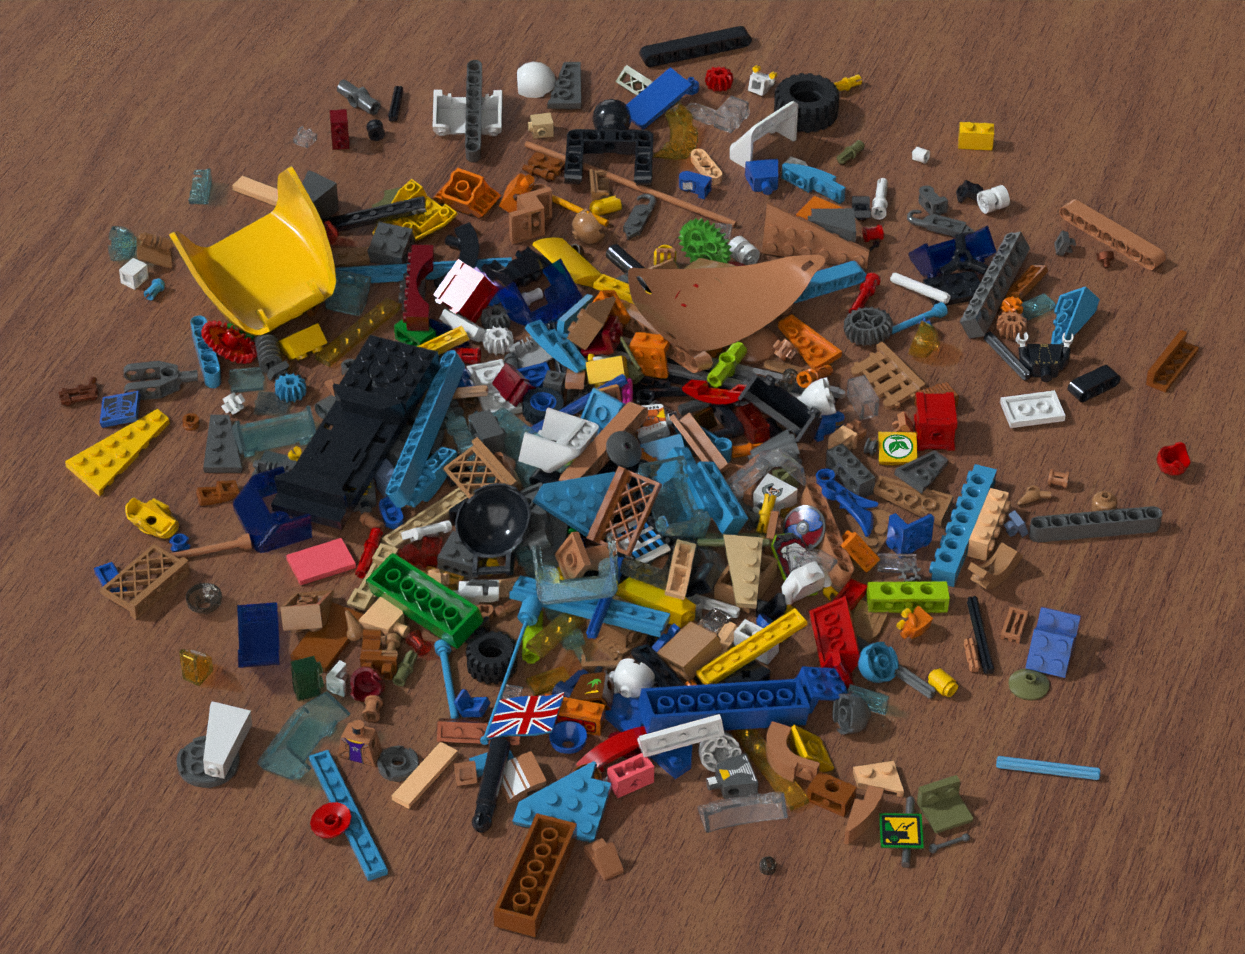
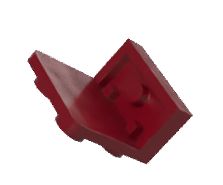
[579,316,623,357]

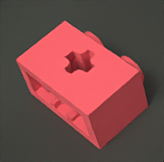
[607,753,654,798]

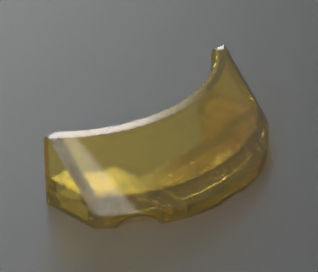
[653,103,698,160]

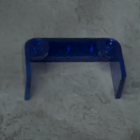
[908,226,997,278]
[496,259,583,327]
[233,466,312,553]

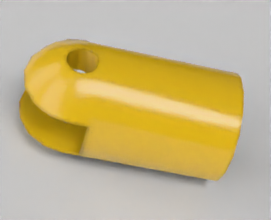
[589,195,622,216]

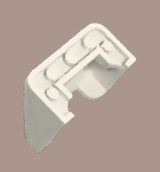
[433,90,503,136]

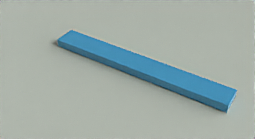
[309,750,388,881]

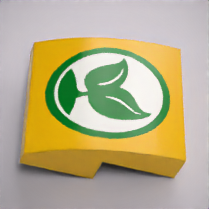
[878,432,917,465]

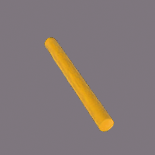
[552,194,609,227]

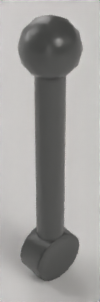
[929,833,970,853]

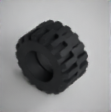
[466,631,517,685]

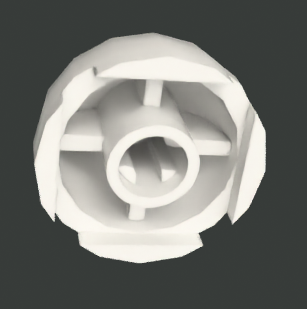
[613,659,655,698]

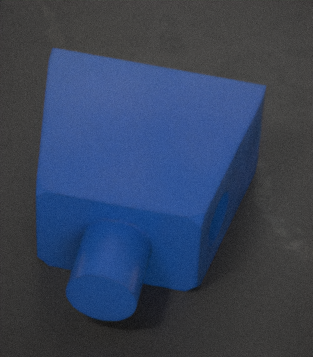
[745,159,778,195]

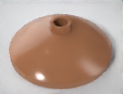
[724,327,778,364]

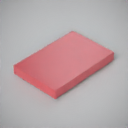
[286,538,356,586]

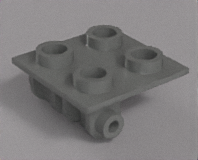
[251,450,297,482]

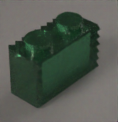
[290,656,324,701]

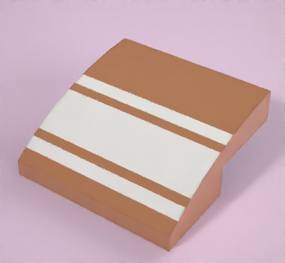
[501,751,547,804]

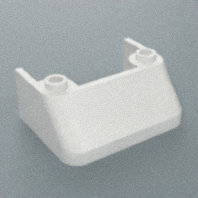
[518,408,599,473]

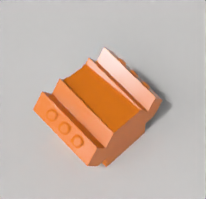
[432,168,502,218]

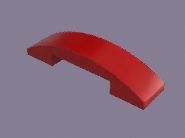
[682,380,747,404]
[576,726,647,773]

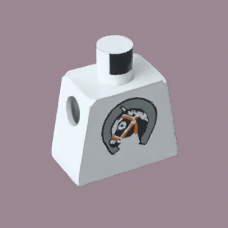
[753,473,798,516]

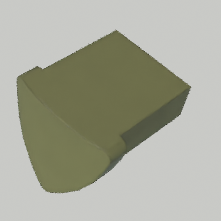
[772,467,799,488]

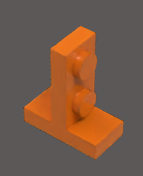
[840,530,880,573]

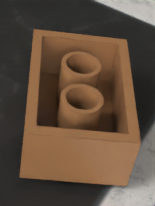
[714,553,778,613]

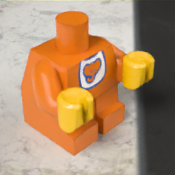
[896,605,933,639]

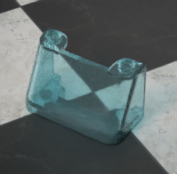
[636,455,711,538]

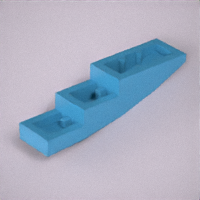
[525,320,587,373]

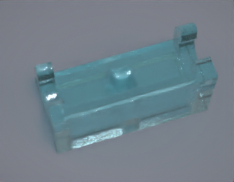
[188,168,212,204]

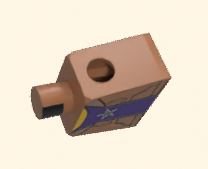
[338,720,382,767]

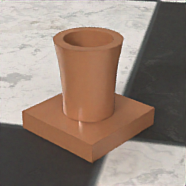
[555,532,611,587]

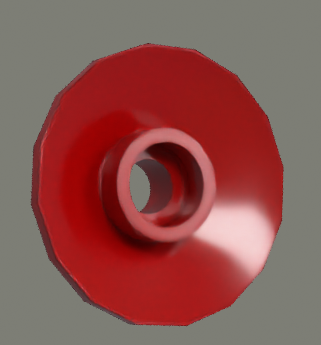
[310,802,352,838]

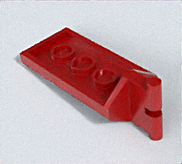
[809,596,860,691]

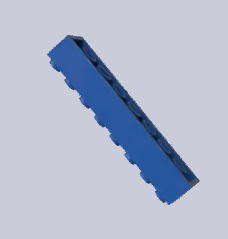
[638,679,810,734]

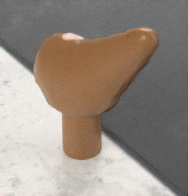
[1017,485,1051,506]
[345,610,363,642]

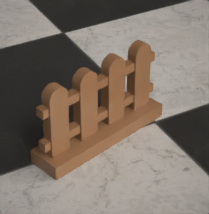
[851,342,926,410]

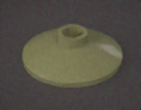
[1008,669,1049,700]

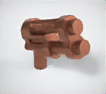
[58,376,98,406]

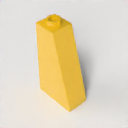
[616,566,696,629]

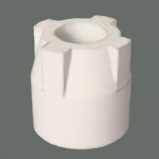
[912,147,930,164]

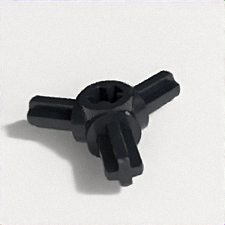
[939,234,988,276]

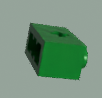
[394,319,436,346]

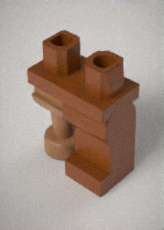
[360,629,401,680]

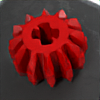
[705,66,734,92]

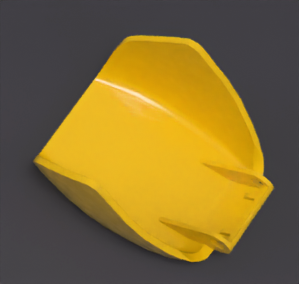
[169,166,336,336]

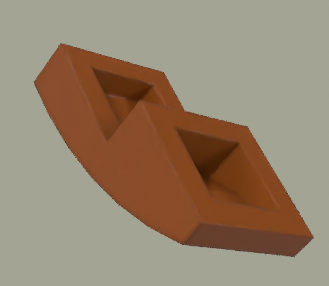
[196,480,240,506]

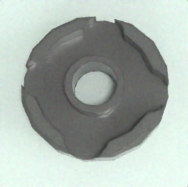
[377,745,419,782]

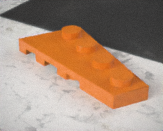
[778,314,842,369]

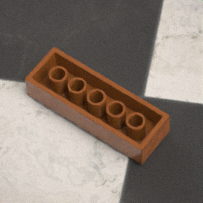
[493,813,577,937]

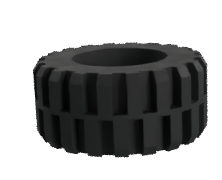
[774,73,839,133]

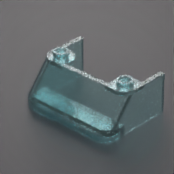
[231,405,316,458]
[532,536,619,605]
[257,691,351,780]

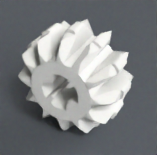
[483,326,514,355]

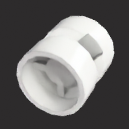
[977,185,1010,214]
[728,236,760,265]

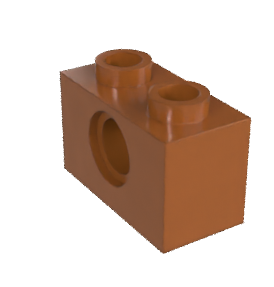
[807,771,857,817]

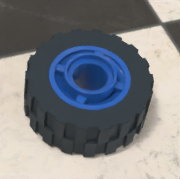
[522,387,564,425]

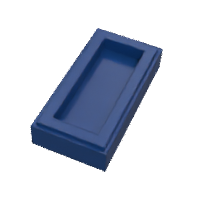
[94,562,127,593]

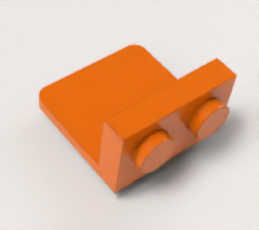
[629,332,671,378]

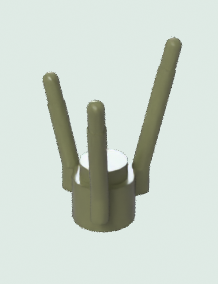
[620,337,644,384]

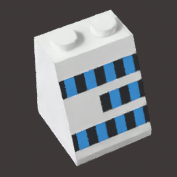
[605,515,671,571]

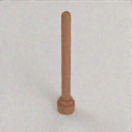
[158,533,252,559]

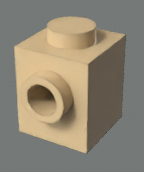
[528,113,554,139]

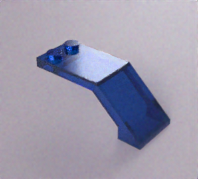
[237,602,280,668]

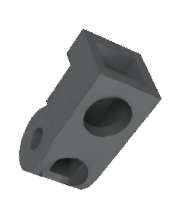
[918,185,948,215]

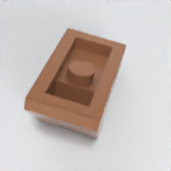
[584,838,624,880]

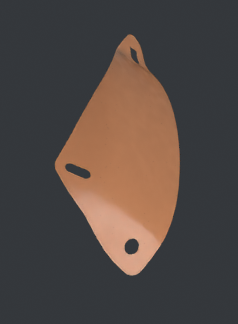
[628,255,825,351]

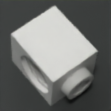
[119,258,149,290]

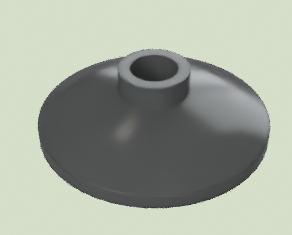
[606,431,642,468]

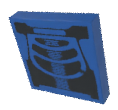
[100,391,141,428]

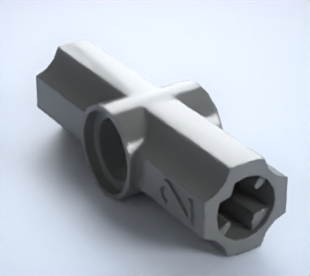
[337,79,381,115]

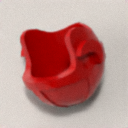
[1156,442,1191,476]

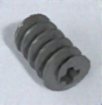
[255,335,282,373]

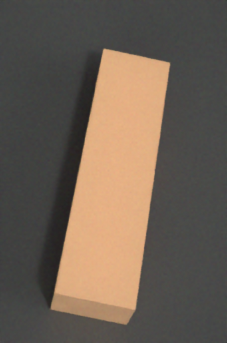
[665,539,696,600]

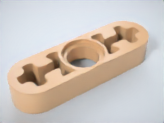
[691,149,722,185]

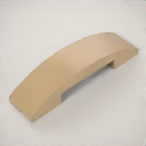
[347,543,399,611]

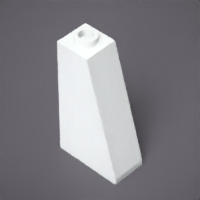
[203,701,252,779]

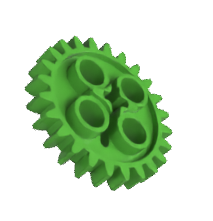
[678,218,732,264]

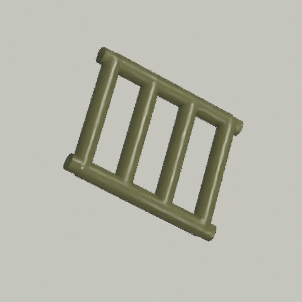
[695,533,770,547]

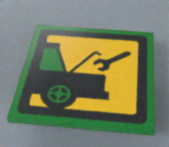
[879,813,924,849]

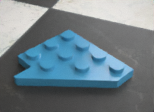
[532,472,615,544]
[512,761,612,843]

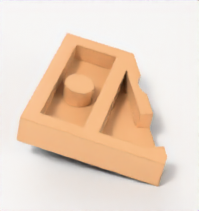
[853,761,904,797]

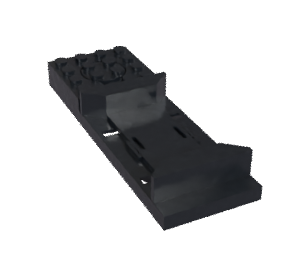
[271,335,441,530]

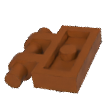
[522,151,565,181]

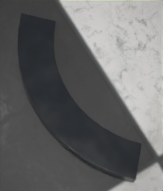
[434,222,479,289]

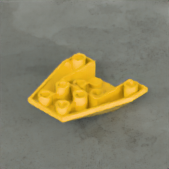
[372,179,458,242]

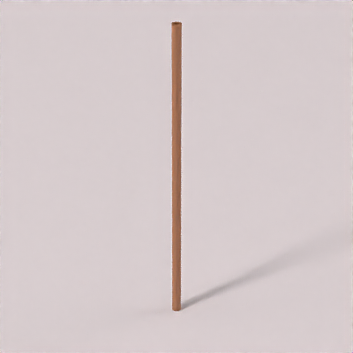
[525,141,737,228]

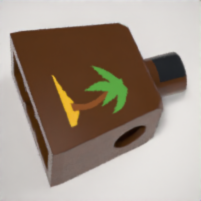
[569,666,615,711]

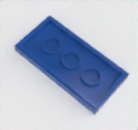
[626,67,693,130]

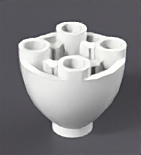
[797,377,837,415]
[699,732,742,772]

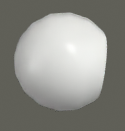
[517,61,556,98]

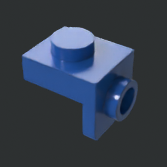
[454,689,491,718]

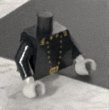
[1016,332,1074,382]

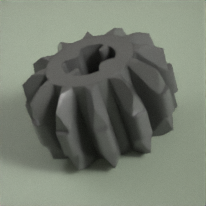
[481,304,512,330]

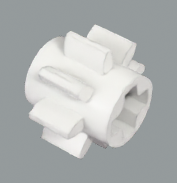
[221,392,246,415]

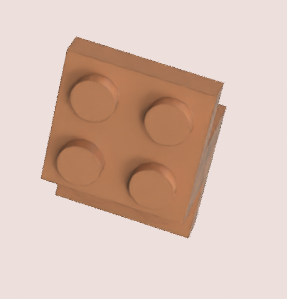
[509,187,552,244]

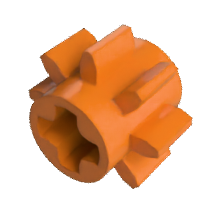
[1001,296,1024,314]

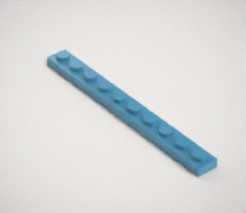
[335,257,512,285]

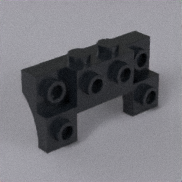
[481,246,555,288]

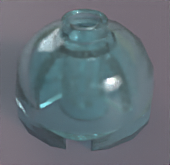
[108,226,137,262]

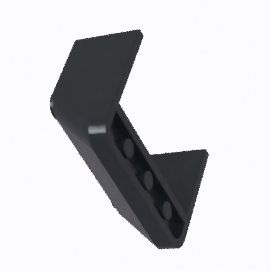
[738,373,823,444]

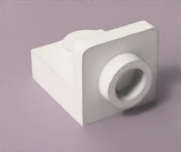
[326,660,348,697]

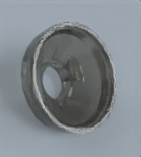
[185,583,222,614]

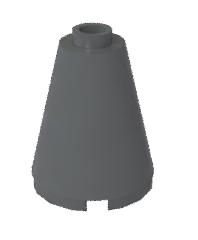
[748,428,802,469]

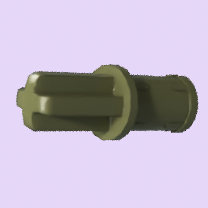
[837,140,865,164]
[393,650,418,687]

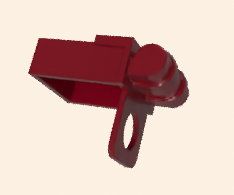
[492,363,536,407]

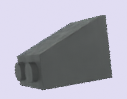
[302,170,339,221]
[808,208,856,243]

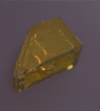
[179,649,213,687]

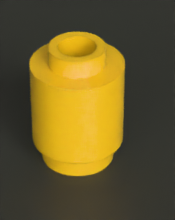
[928,668,958,697]

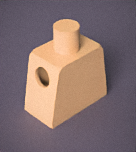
[359,597,410,642]

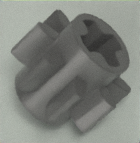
[898,562,921,582]

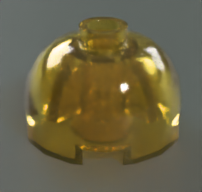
[908,320,940,358]

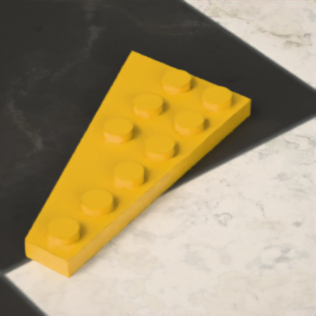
[65,409,170,497]

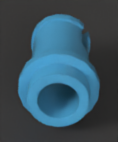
[144,278,165,300]

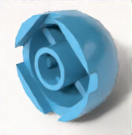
[858,642,899,683]

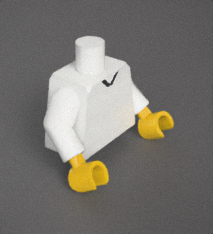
[781,561,838,615]

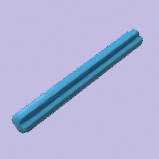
[996,756,1100,780]

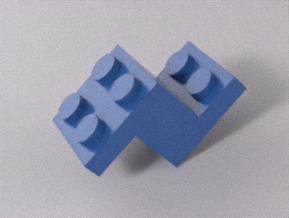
[1025,607,1081,678]

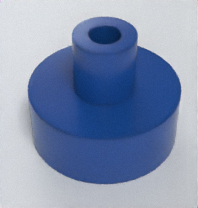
[687,77,699,95]

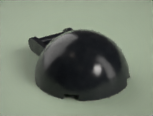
[455,483,532,578]

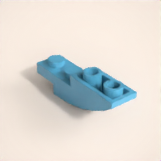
[782,163,846,204]
[407,446,457,508]

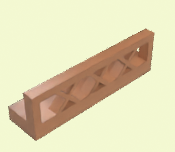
[669,413,731,474]

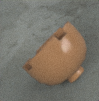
[572,208,605,244]

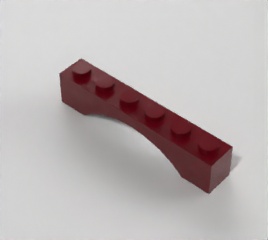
[403,245,434,331]

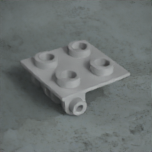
[509,335,553,369]

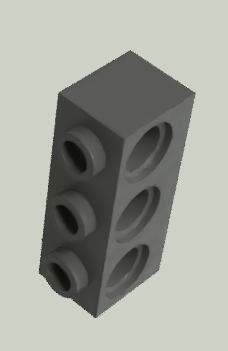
[826,443,875,498]

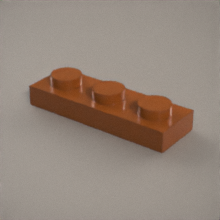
[1005,265,1048,300]

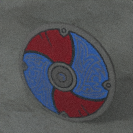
[783,505,826,551]

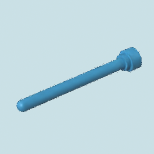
[891,302,948,335]
[434,639,459,719]

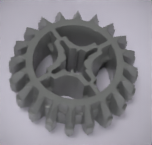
[843,306,893,347]

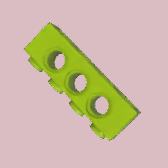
[866,581,950,613]

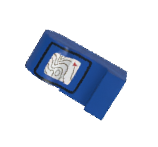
[679,171,712,199]

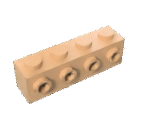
[967,488,1011,561]

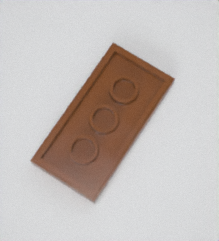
[290,602,364,673]

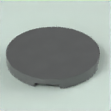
[176,736,240,788]

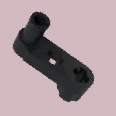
[709,403,744,439]

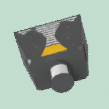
[706,753,758,799]

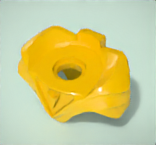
[125,498,179,538]

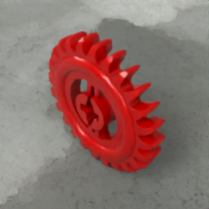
[201,320,257,364]

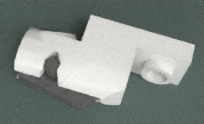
[453,579,499,606]

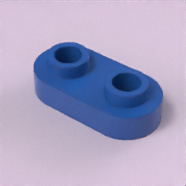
[379,497,404,529]

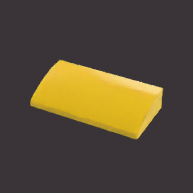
[532,237,602,287]

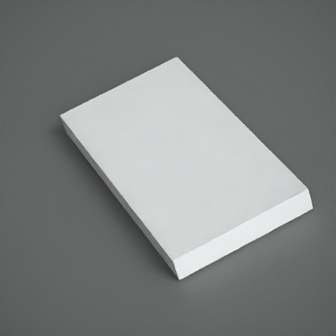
[467,359,522,417]

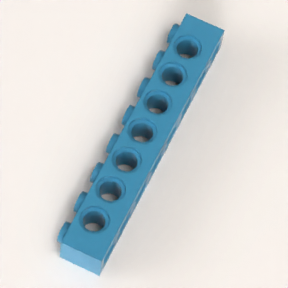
[929,464,997,587]

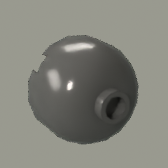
[833,693,871,734]

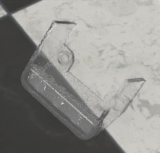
[726,448,807,531]

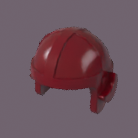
[350,666,385,702]

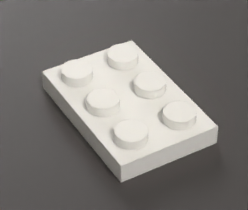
[1000,390,1065,428]

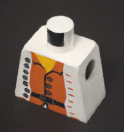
[637,404,679,444]

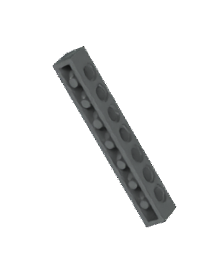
[960,232,1030,339]

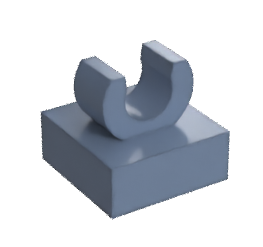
[1004,510,1029,537]

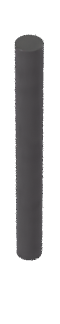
[901,797,915,868]

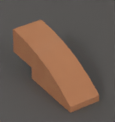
[844,785,885,845]

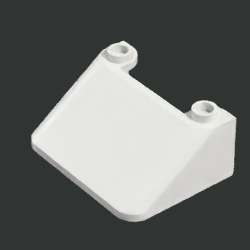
[730,101,798,168]

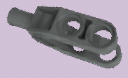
[123,361,198,400]

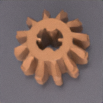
[996,310,1027,340]

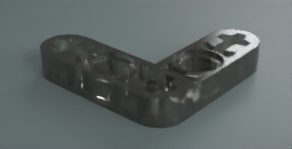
[620,552,673,590]

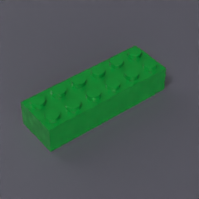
[366,553,484,649]

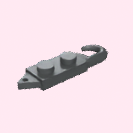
[623,194,657,240]
[907,210,975,237]

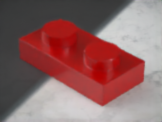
[831,579,867,611]

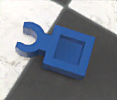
[651,624,680,653]

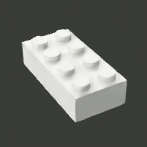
[439,309,486,343]

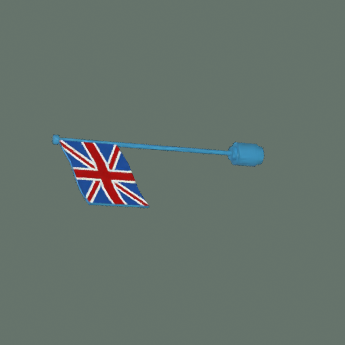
[480,595,565,745]

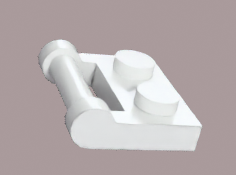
[401,520,452,542]

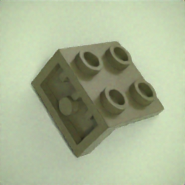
[917,775,973,833]

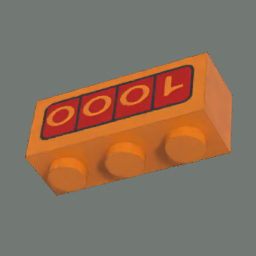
[544,693,605,736]

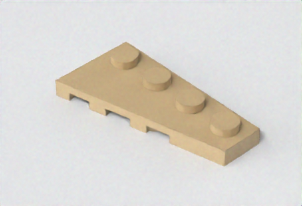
[723,534,763,609]

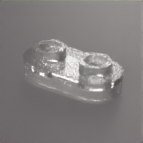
[686,103,717,125]

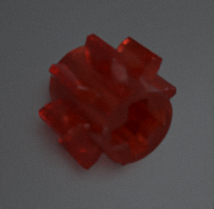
[398,544,422,567]

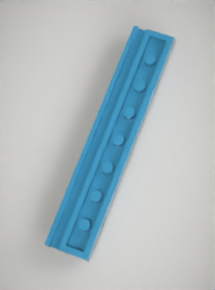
[509,575,670,637]

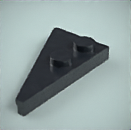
[633,376,690,399]

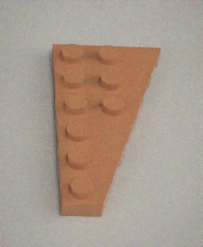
[762,201,870,269]

